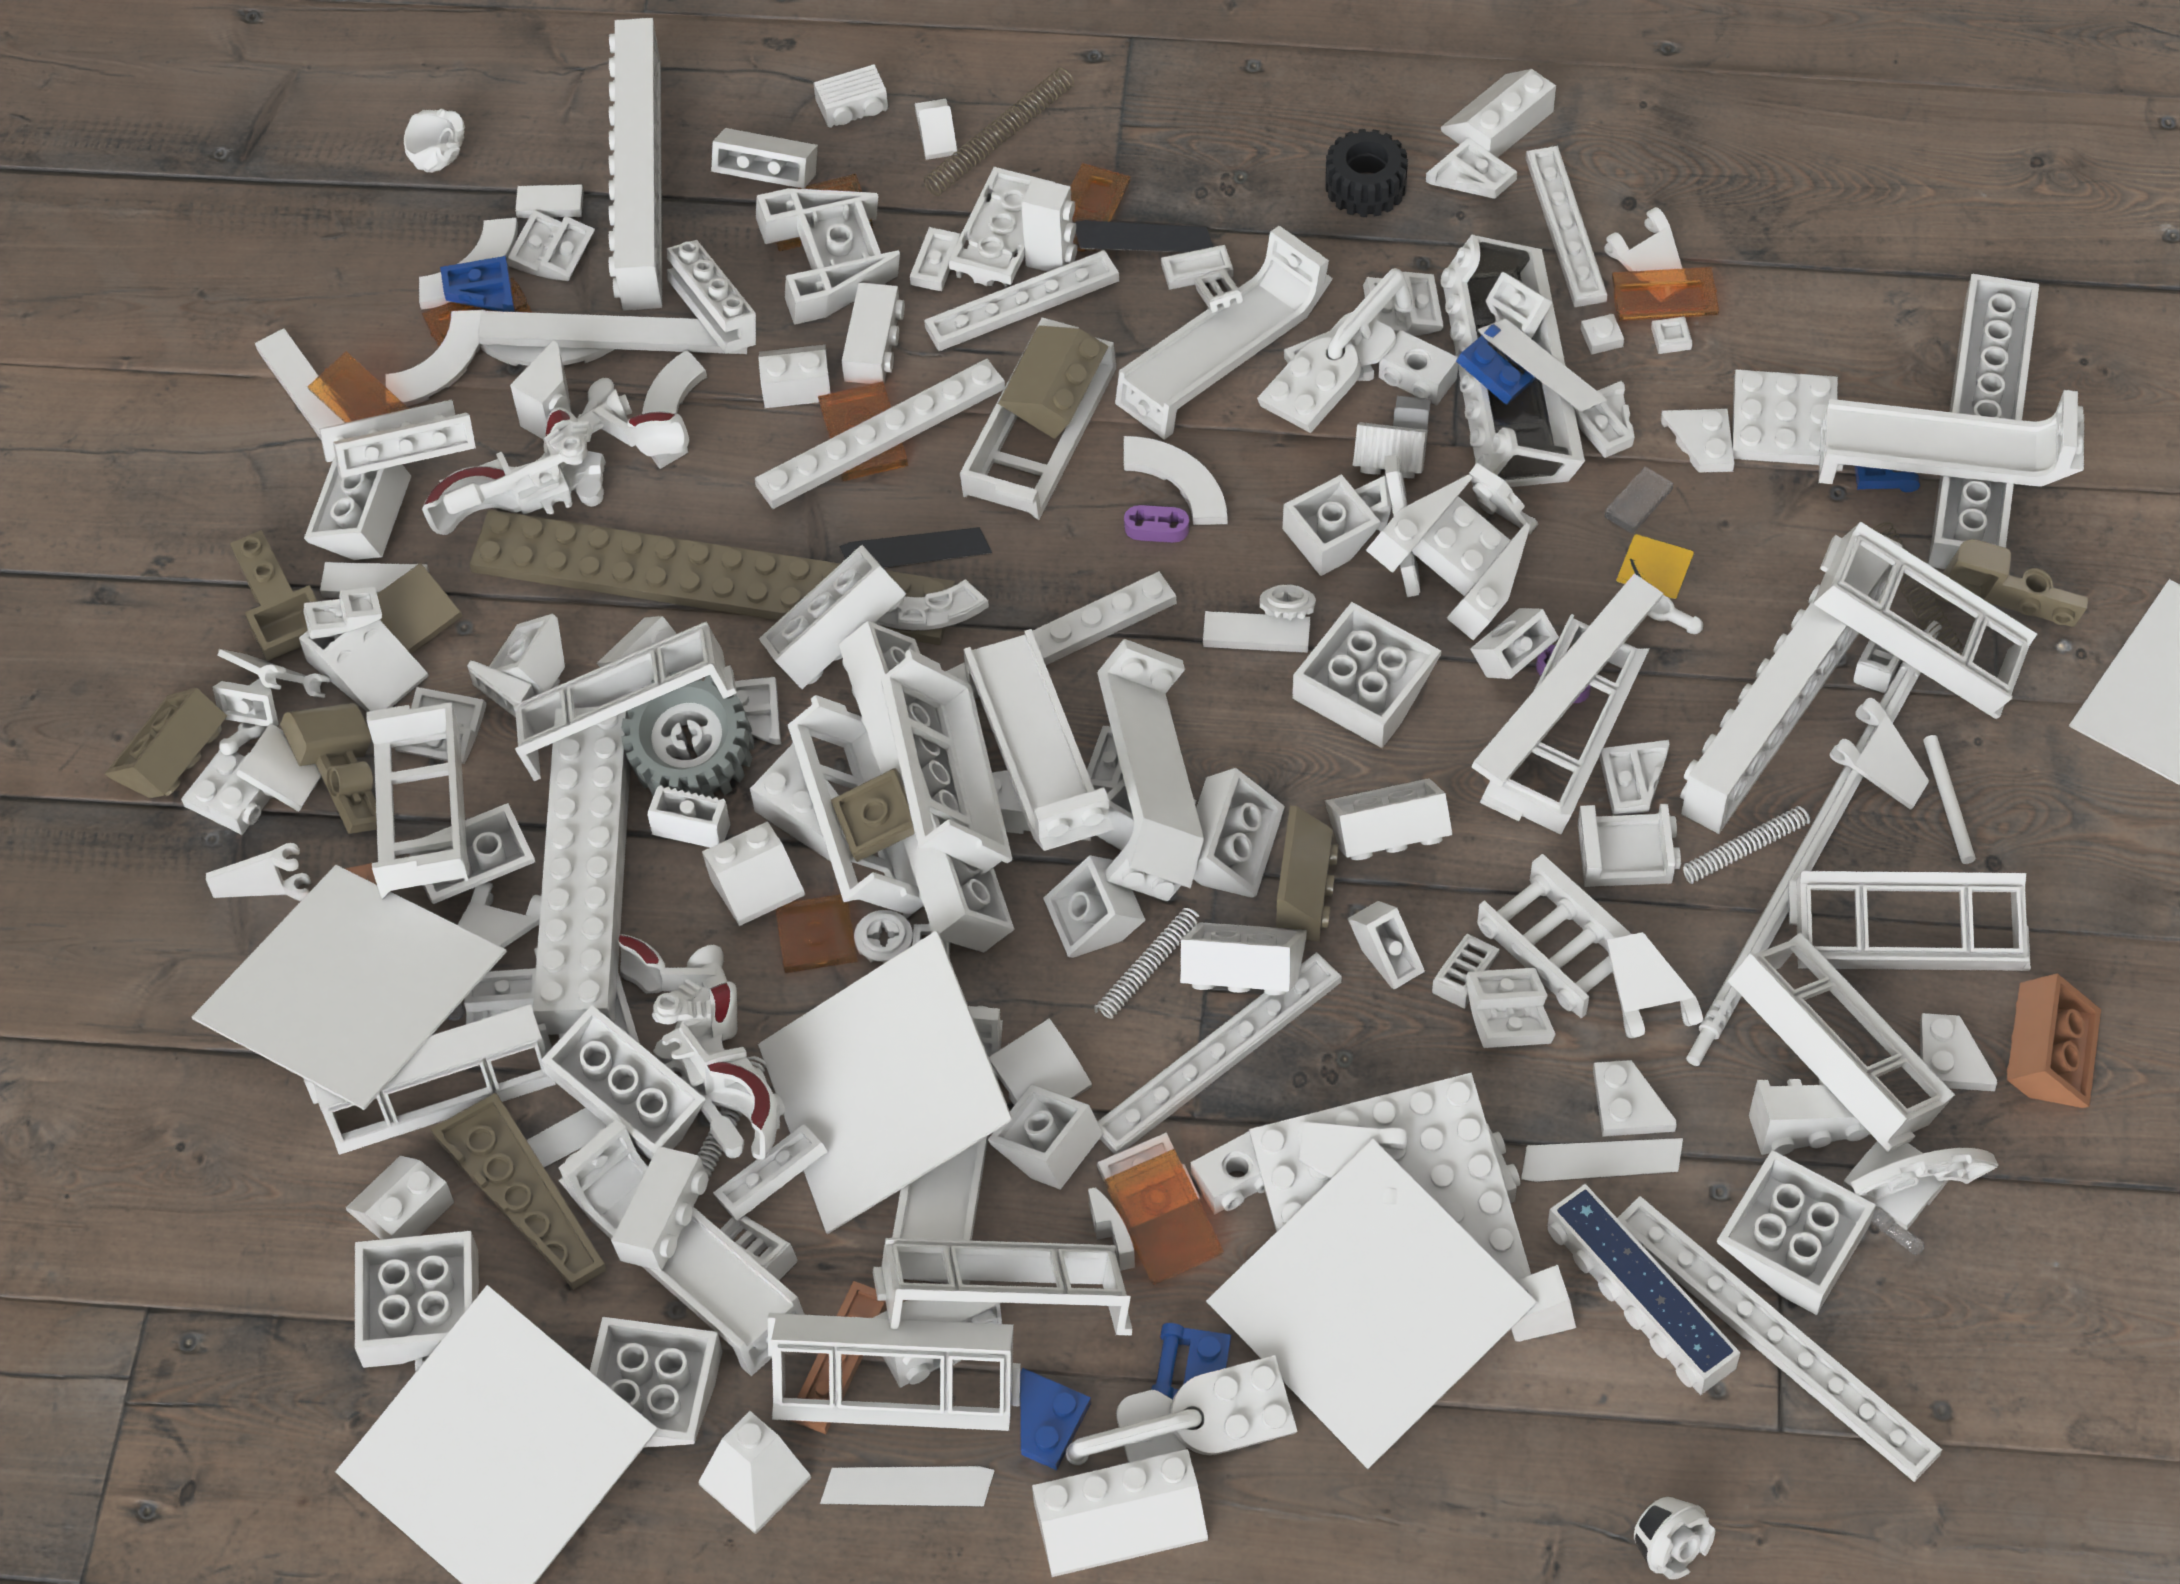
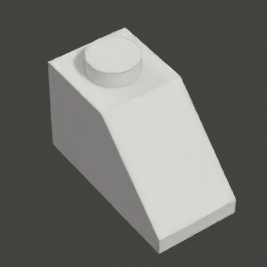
[1348,901,1425,989]

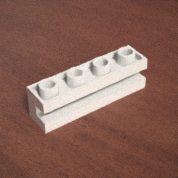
[667,240,756,354]

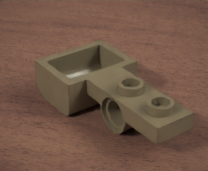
[230,530,318,662]
[1934,539,2088,627]
[280,703,377,834]

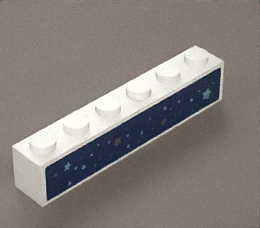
[1547,1184,1740,1395]

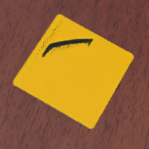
[1616,534,1694,599]

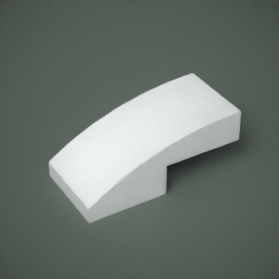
[303,587,382,639]
[1088,1187,1135,1271]

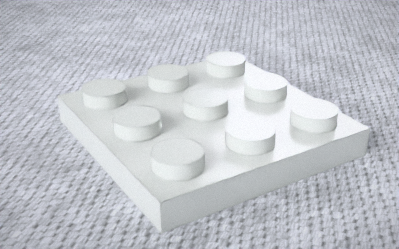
[1732,370,1838,465]

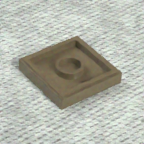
[377,563,463,654]
[831,768,915,862]

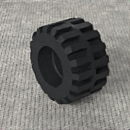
[1325,129,1408,217]

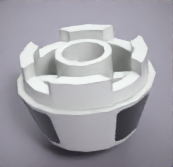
[1634,1497,1715,1579]

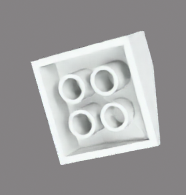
[1293,602,1441,748]
[1717,1150,1876,1315]
[355,1231,479,1368]
[590,1317,722,1447]

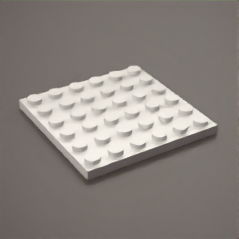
[1249,1073,1531,1280]

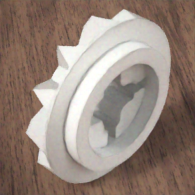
[1260,585,1316,621]
[854,910,913,963]

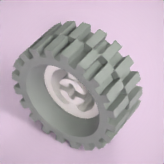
[621,671,754,799]

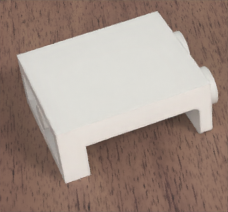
[1578,804,1681,887]

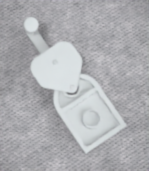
[1257,268,1414,433]
[1066,1355,1298,1465]

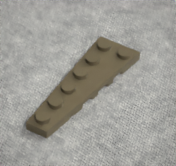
[431,1093,607,1290]

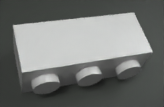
[711,128,818,189]
[1022,177,1077,272]
[842,283,905,385]
[611,1146,708,1271]

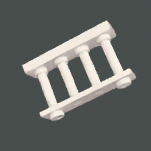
[319,400,476,478]
[1477,854,1632,1018]

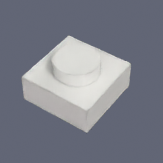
[1581,314,1624,355]

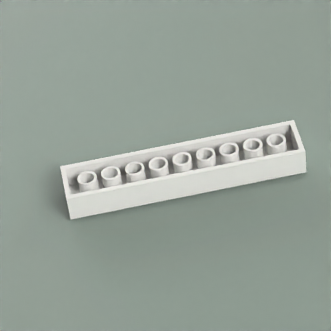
[609,18,662,311]
[1928,274,2039,569]
[1680,534,1903,834]
[838,621,1014,953]
[533,707,631,1035]

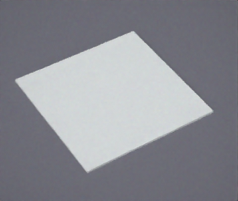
[2069,579,2180,785]
[192,865,507,1110]
[758,930,1013,1234]
[1206,1138,1537,1469]
[335,1285,658,1584]

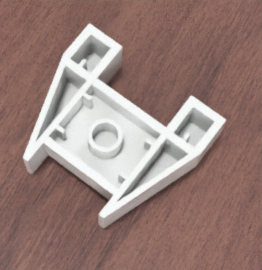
[756,188,900,325]
[1366,475,1530,640]

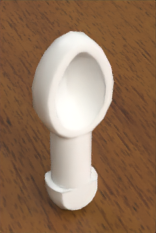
[578,378,614,417]
[1648,595,1703,634]
[219,722,267,755]

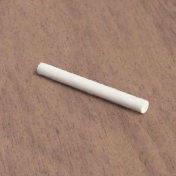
[1923,735,1976,864]

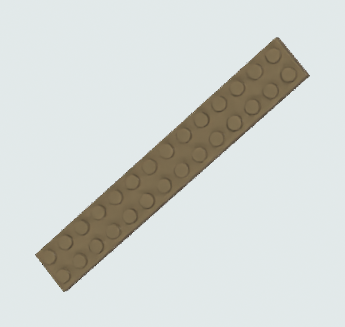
[469,510,955,645]

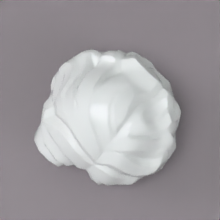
[404,109,465,173]

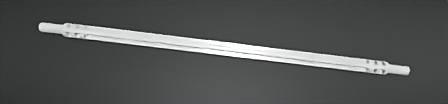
[1686,621,1942,1066]

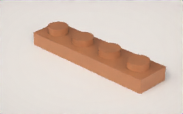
[790,1281,886,1434]

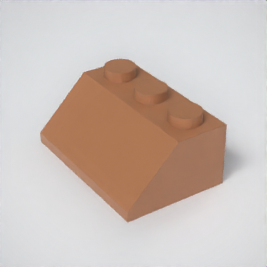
[2007,973,2101,1108]

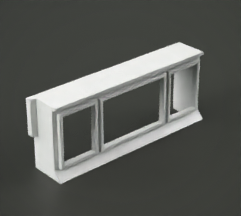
[960,318,1116,520]
[1813,522,2037,719]
[1480,614,1649,835]
[513,621,737,781]
[881,649,1013,875]
[788,695,924,918]
[366,702,469,899]
[1788,871,2031,971]
[1728,932,1955,1152]
[303,1004,556,1155]
[873,1238,1133,1335]
[767,1313,1021,1431]

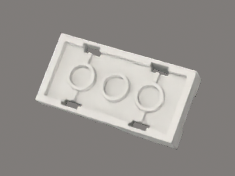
[948,167,1055,288]

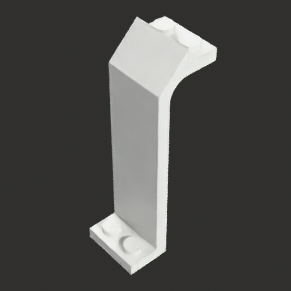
[1115,226,1333,440]
[1819,390,2084,487]
[964,629,1114,851]
[1097,639,1204,901]
[892,1006,1003,1285]
[559,1119,805,1376]

